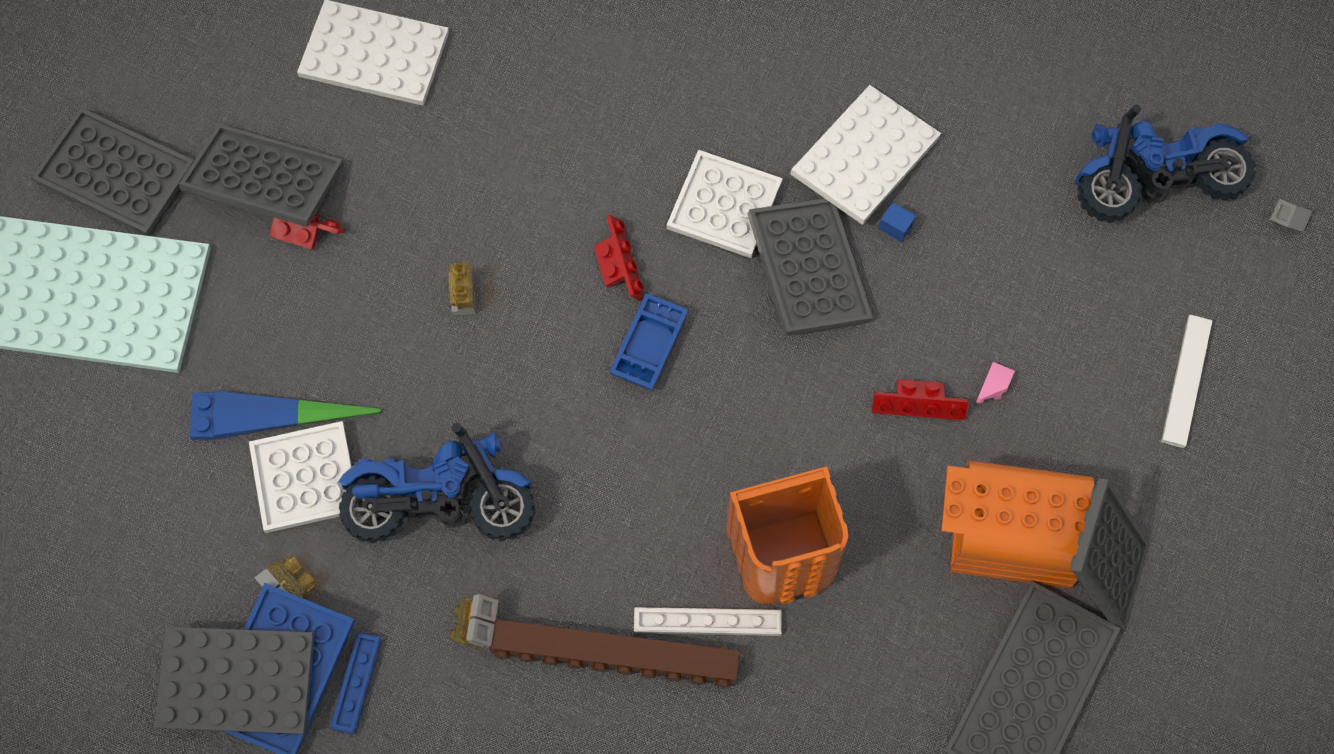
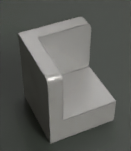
[1270,199,1312,231]

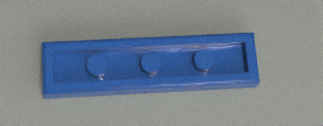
[330,632,382,735]

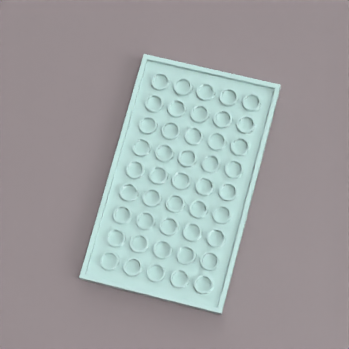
[0,216,211,373]

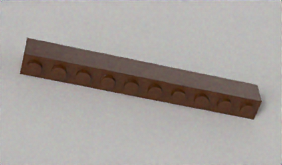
[489,619,739,688]

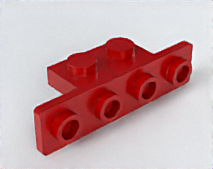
[269,215,346,249]
[594,215,644,301]
[872,379,968,420]

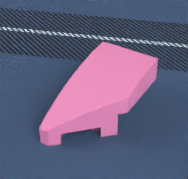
[976,362,1015,403]

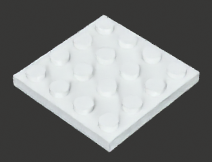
[667,150,783,258]
[249,421,359,533]

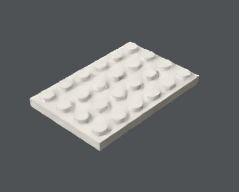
[297,0,449,106]
[790,85,941,225]

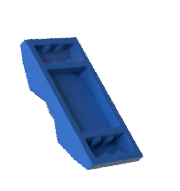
[609,293,689,391]

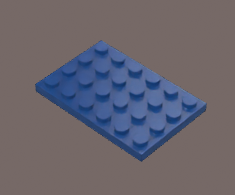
[223,583,356,754]

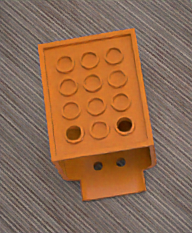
[941,460,1094,589]
[726,466,848,604]

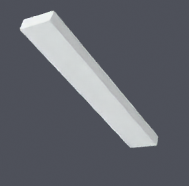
[1161,315,1212,448]
[634,607,781,636]

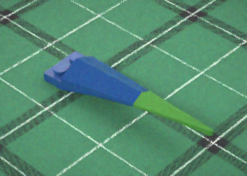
[190,391,382,440]

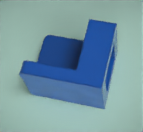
[879,203,916,242]

